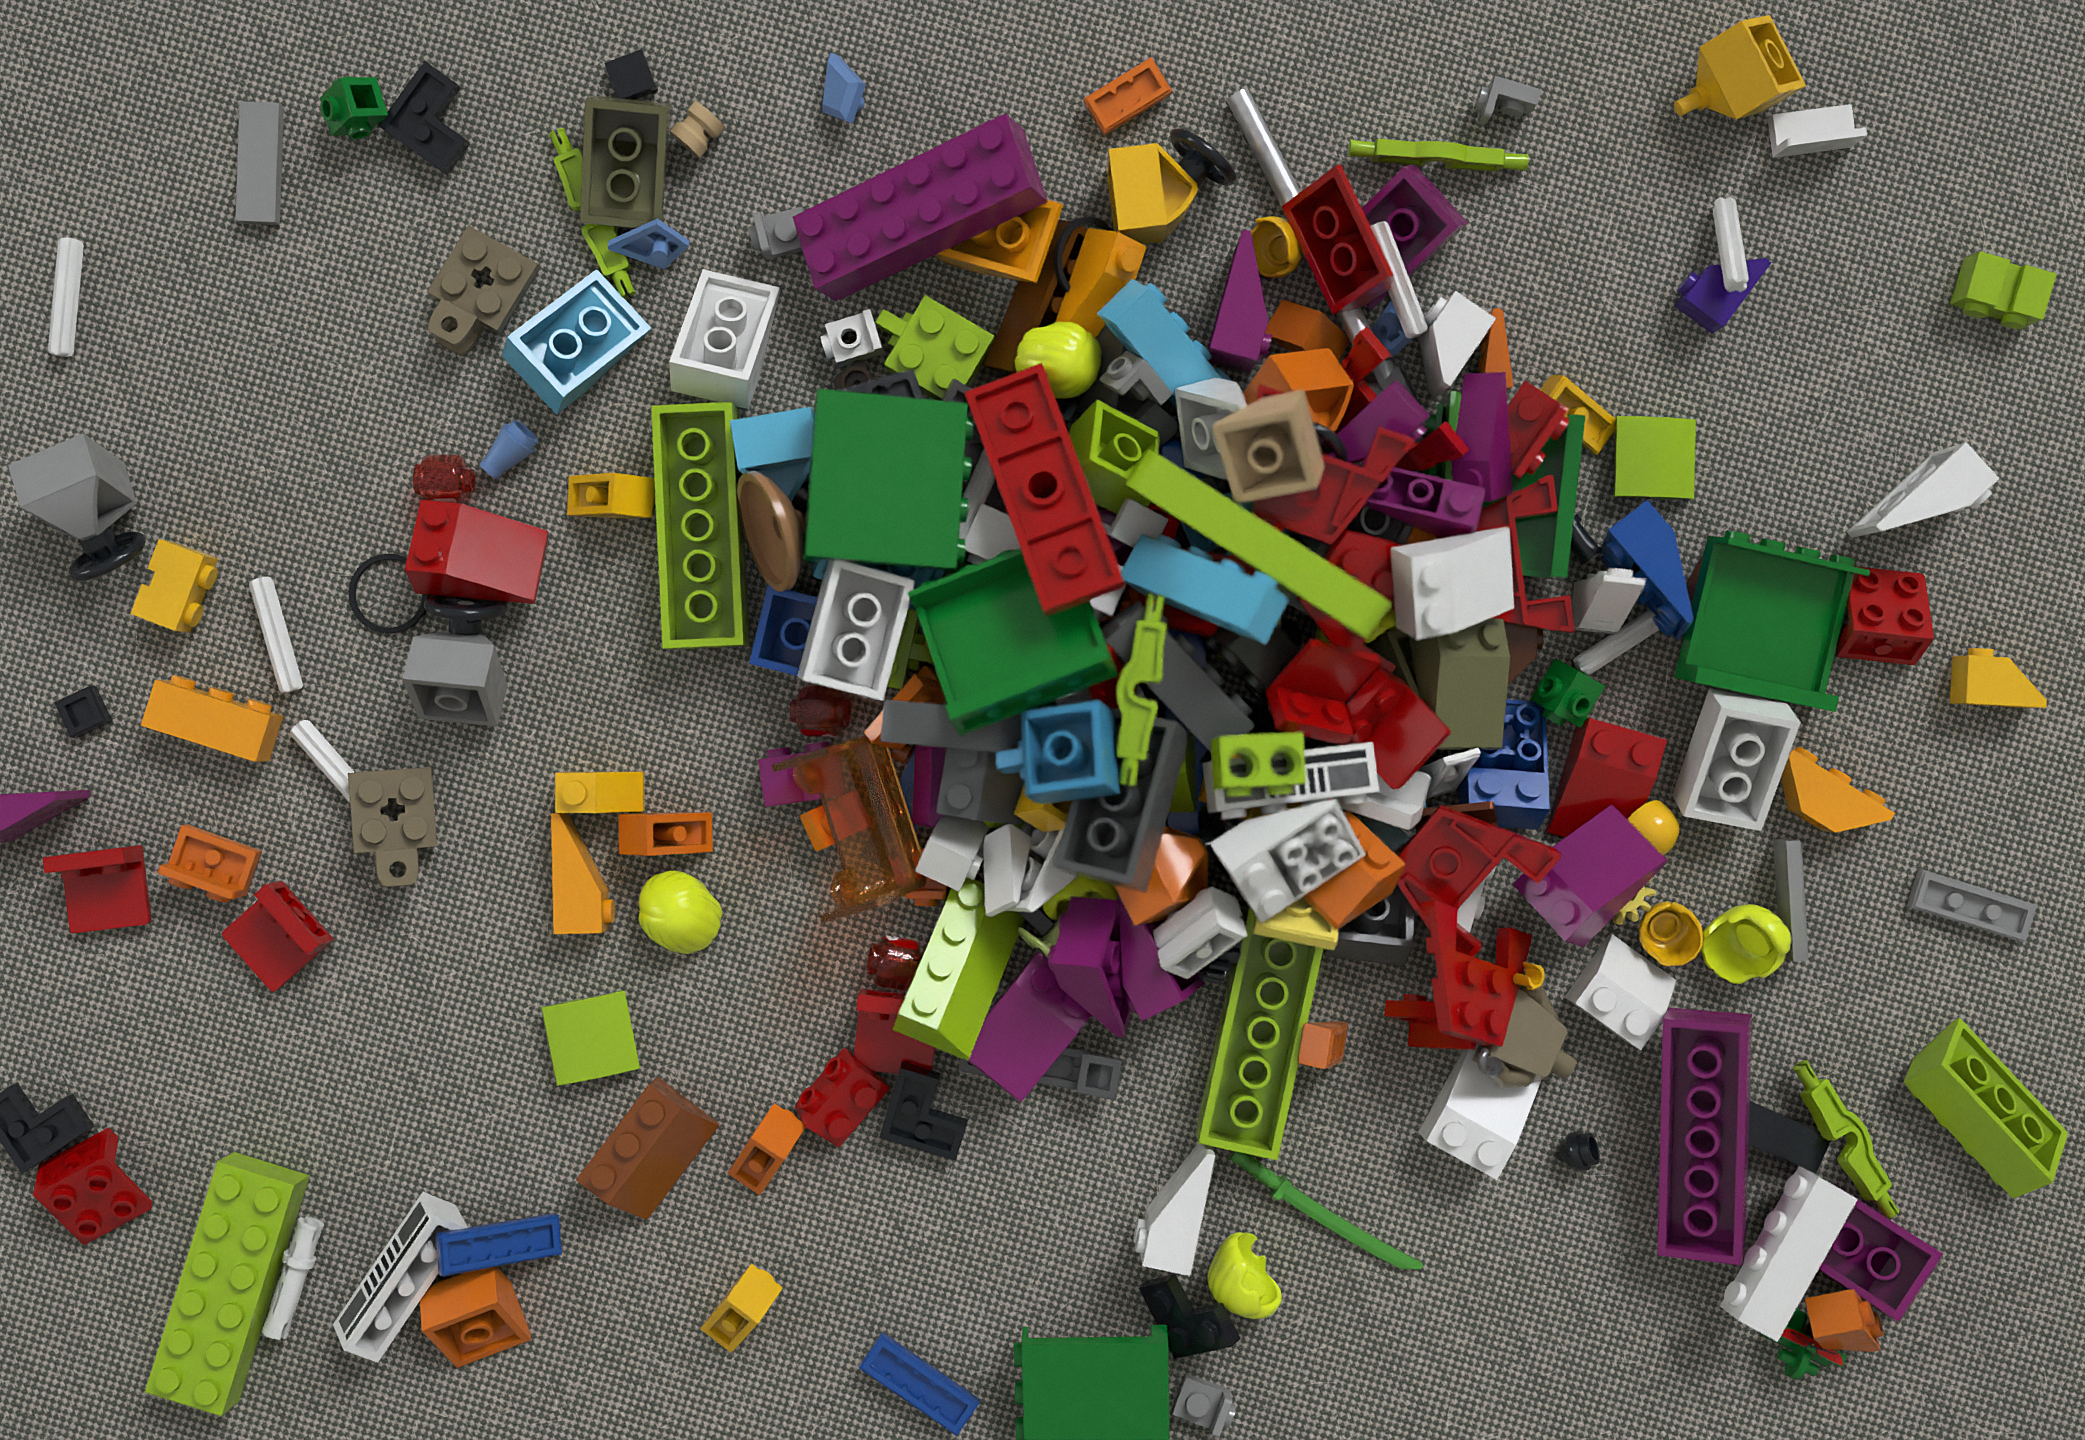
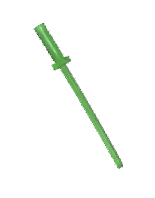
[1229,1151,1423,1269]

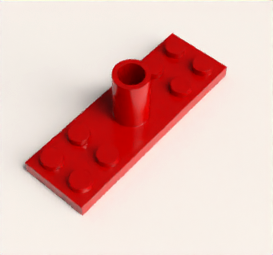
[964,363,1126,617]

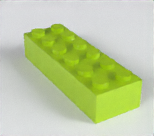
[651,402,750,650]
[1195,902,1324,1161]
[145,1152,310,1416]

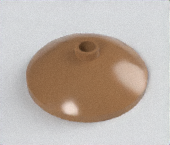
[737,471,805,592]

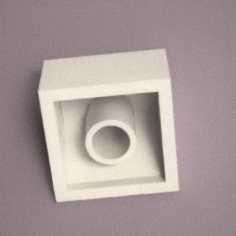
[1419,291,1496,398]
[1564,933,1676,1050]

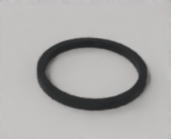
[1054,217,1113,292]
[348,554,430,633]

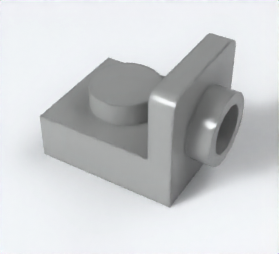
[1474,76,1542,126]
[748,207,803,260]
[1100,350,1173,405]
[1171,1373,1236,1438]

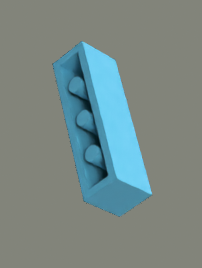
[1097,279,1232,410]
[1121,534,1289,645]

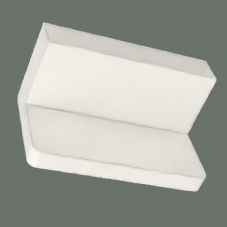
[1768,104,1867,158]
[1333,771,1431,830]

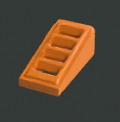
[1477,308,1514,391]
[1298,1021,1348,1069]

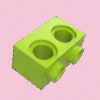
[1210,732,1306,797]

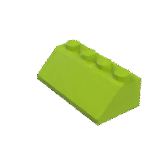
[892,877,1025,1061]
[1903,1017,2068,1199]

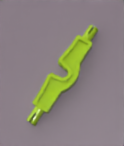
[549,128,636,299]
[1348,139,1529,172]
[1117,594,1166,786]
[1792,1060,1900,1219]

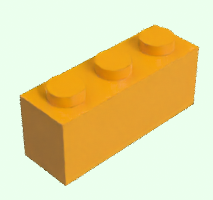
[140,675,284,762]

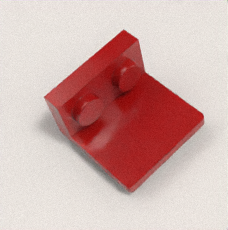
[1507,380,1570,478]
[1836,566,1934,665]
[1266,639,1380,745]
[1345,668,1451,791]
[42,845,152,934]
[222,881,335,992]
[854,989,935,1074]
[33,1127,152,1244]

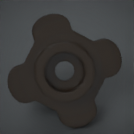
[834,360,879,394]

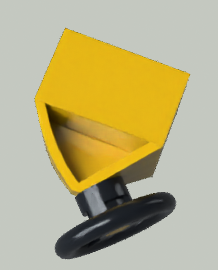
[1106,128,1236,244]

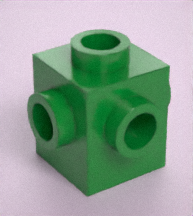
[320,77,388,140]
[1531,658,1605,728]

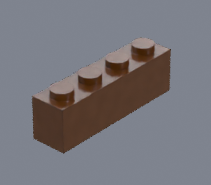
[984,219,1087,377]

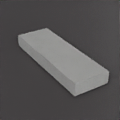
[235,101,284,225]
[1773,838,1809,962]
[1906,869,2037,943]

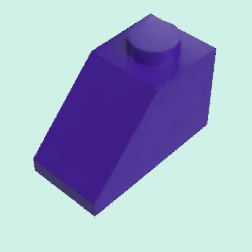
[1674,258,1772,334]

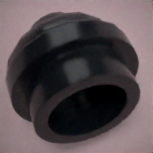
[1556,1130,1600,1171]

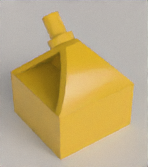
[1674,15,1806,119]

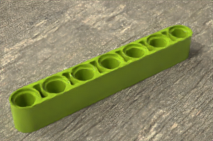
[1125,449,1392,640]

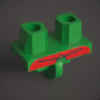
[1761,1308,1847,1380]

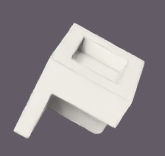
[1102,498,1169,548]

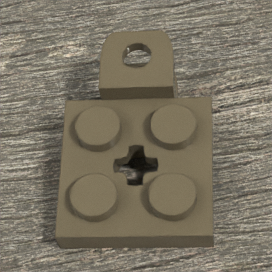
[427,225,540,356]
[348,767,437,887]

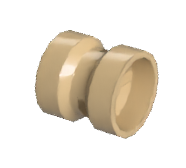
[669,101,725,159]

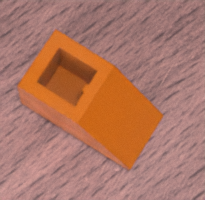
[1805,1289,1884,1352]

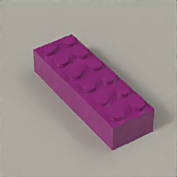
[792,113,1048,301]
[1657,1007,1752,1266]

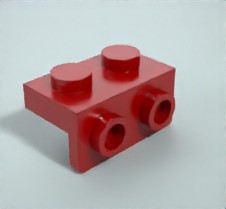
[1384,994,1477,1051]
[795,1048,890,1147]

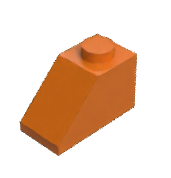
[618,812,713,856]
[727,1103,806,1195]

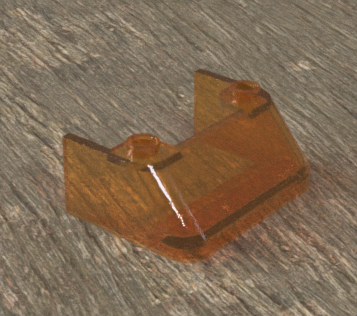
[771,735,927,923]

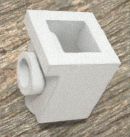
[820,309,884,368]

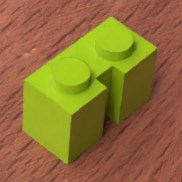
[1950,251,2057,329]

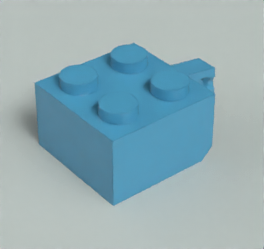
[996,700,1120,804]

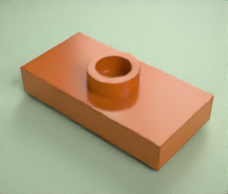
[1083,57,1172,136]

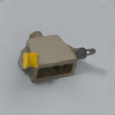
[1472,962,1577,1088]

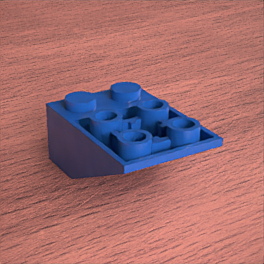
[1600,500,1694,642]
[1458,699,1550,830]

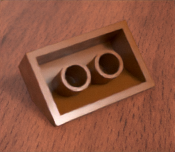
[576,1076,720,1220]

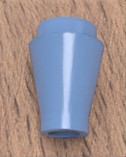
[480,420,538,479]

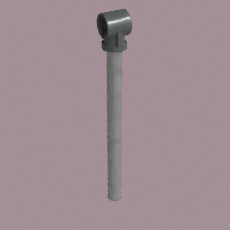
[1227,88,1418,401]

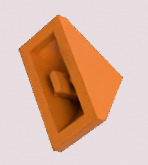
[1265,299,1350,360]

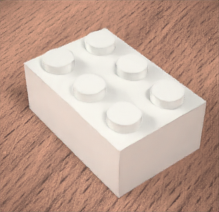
[797,560,915,701]
[1672,688,1801,831]

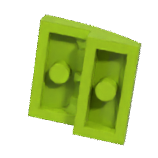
[1613,416,1696,500]
[541,990,640,1086]

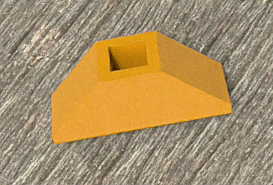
[1781,746,1895,833]

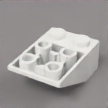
[1210,799,1366,923]

